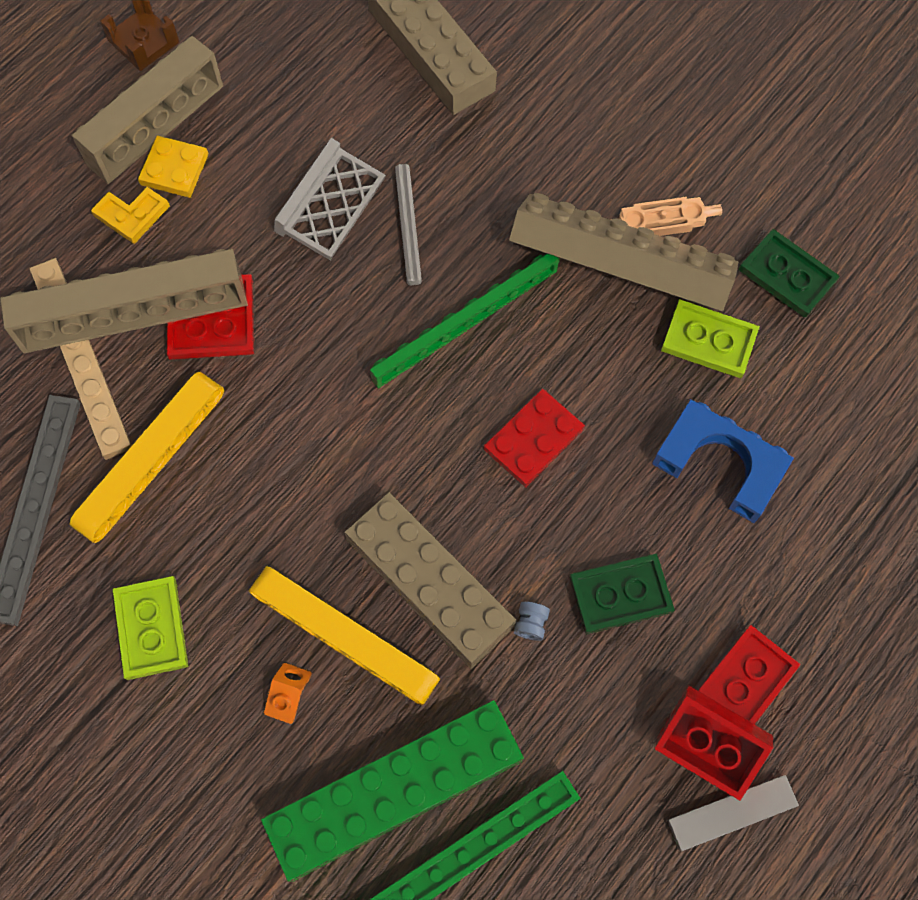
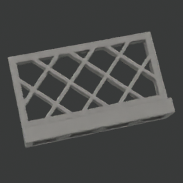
[274,138,386,261]

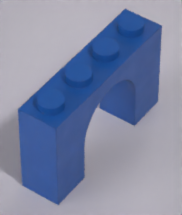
[652,399,794,523]

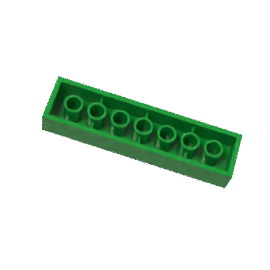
[261,700,524,882]

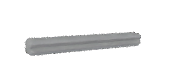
[395,164,422,286]

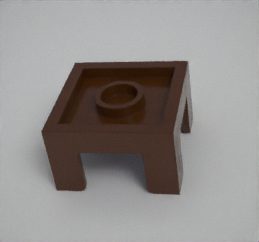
[100,0,180,71]

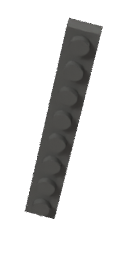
[0,395,81,626]

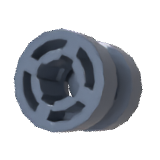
[514,602,550,641]

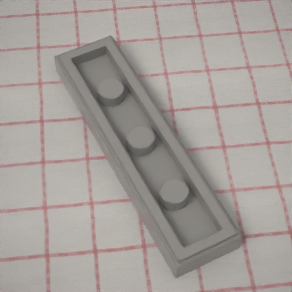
[667,775,799,852]

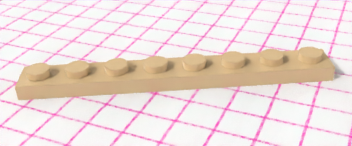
[30,258,132,460]

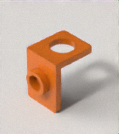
[264,663,312,724]

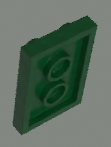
[739,229,840,318]
[569,553,675,635]

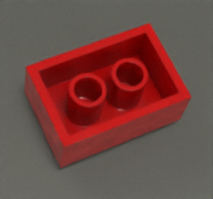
[654,685,774,801]

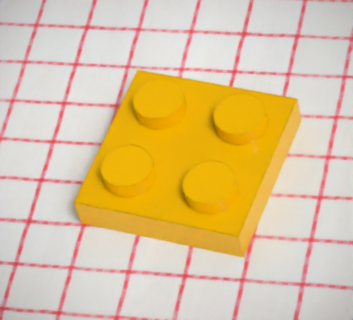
[138,136,209,198]

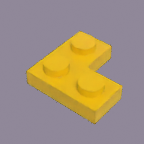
[91,187,170,244]

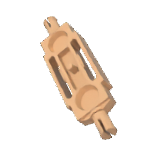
[619,197,722,236]

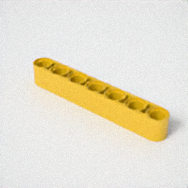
[70,372,224,543]
[248,566,440,706]

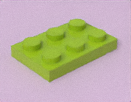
[661,299,760,379]
[113,576,189,680]

